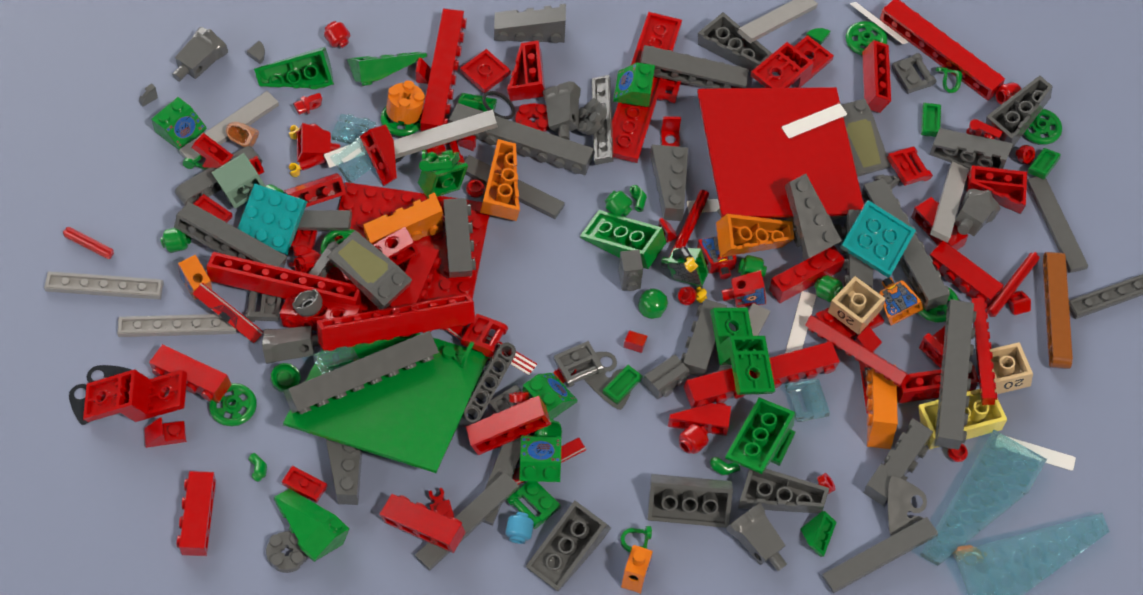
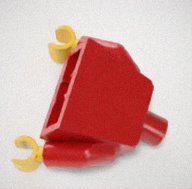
[289,123,340,177]

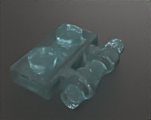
[331,114,376,144]

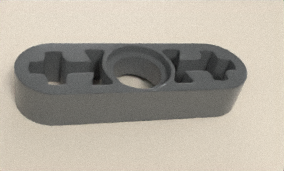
[309,241,339,278]

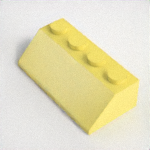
[918,389,1007,450]

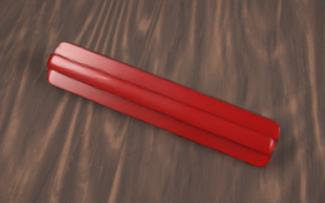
[63,227,114,259]

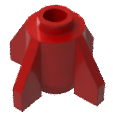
[288,245,321,274]

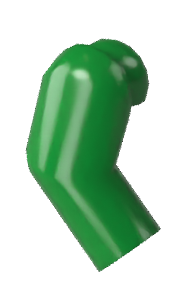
[629,185,647,212]
[248,453,267,482]
[710,457,740,475]

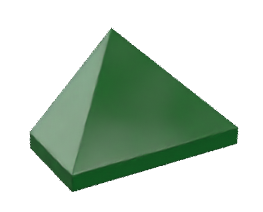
[800,511,837,557]

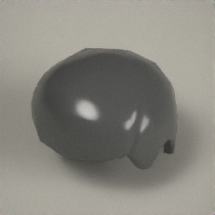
[292,289,323,317]

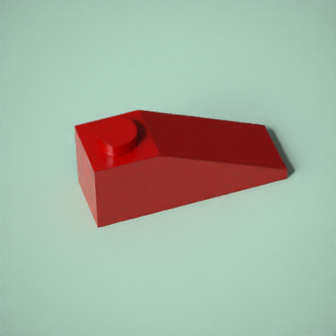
[360,125,397,186]
[668,403,731,436]

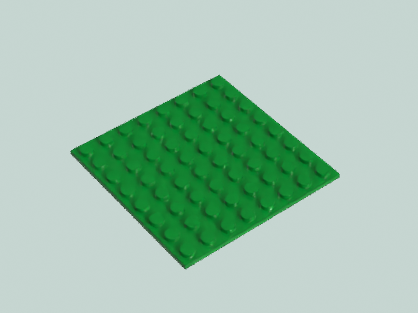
[283,333,489,473]

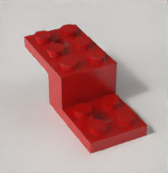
[750,35,834,88]
[83,369,187,422]

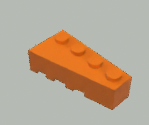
[363,193,443,245]

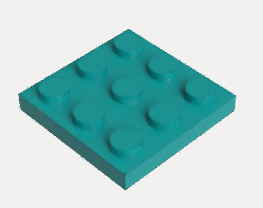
[238,184,307,255]
[840,200,916,278]

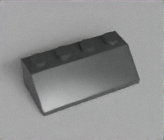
[647,474,733,528]

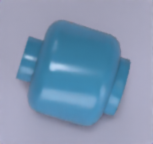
[506,512,534,544]

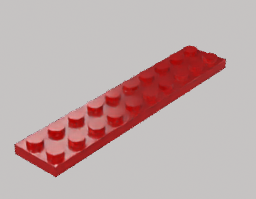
[612,12,682,163]

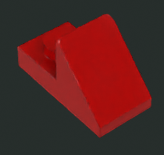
[191,133,233,168]
[144,417,187,448]

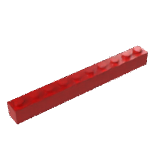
[971,298,997,405]
[805,315,911,387]

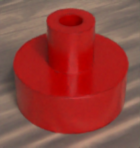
[1015,145,1035,164]
[509,392,529,405]
[817,473,836,494]

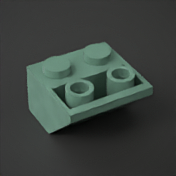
[211,153,266,208]

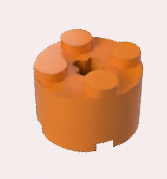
[386,80,425,124]

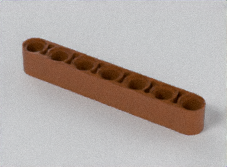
[1043,252,1073,369]

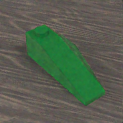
[274,489,350,562]

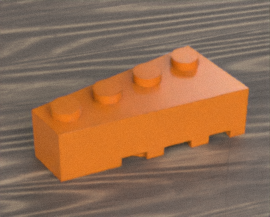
[480,139,520,221]
[716,214,794,257]
[866,364,898,449]

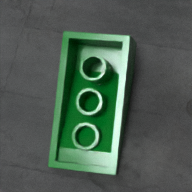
[580,210,667,269]
[725,397,795,474]

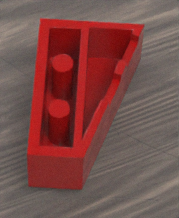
[507,40,545,101]
[966,165,1027,214]

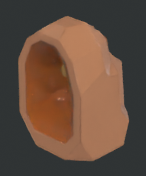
[226,122,259,147]

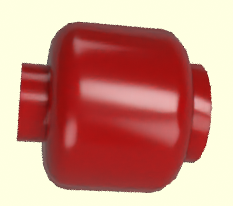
[324,21,351,48]
[996,82,1021,105]
[679,424,709,454]

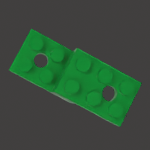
[710,308,776,395]

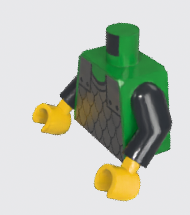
[661,247,709,303]

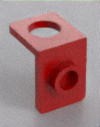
[661,116,681,147]

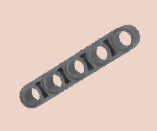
[175,146,263,205]
[460,342,516,428]

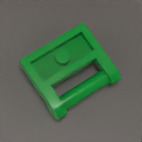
[419,150,460,171]
[506,481,561,529]

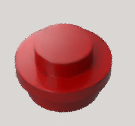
[466,180,485,198]
[678,287,697,306]
[948,444,968,462]

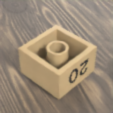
[828,276,886,335]
[990,342,1033,394]

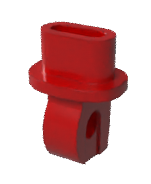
[293,93,323,115]

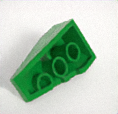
[254,47,334,89]
[347,52,427,85]

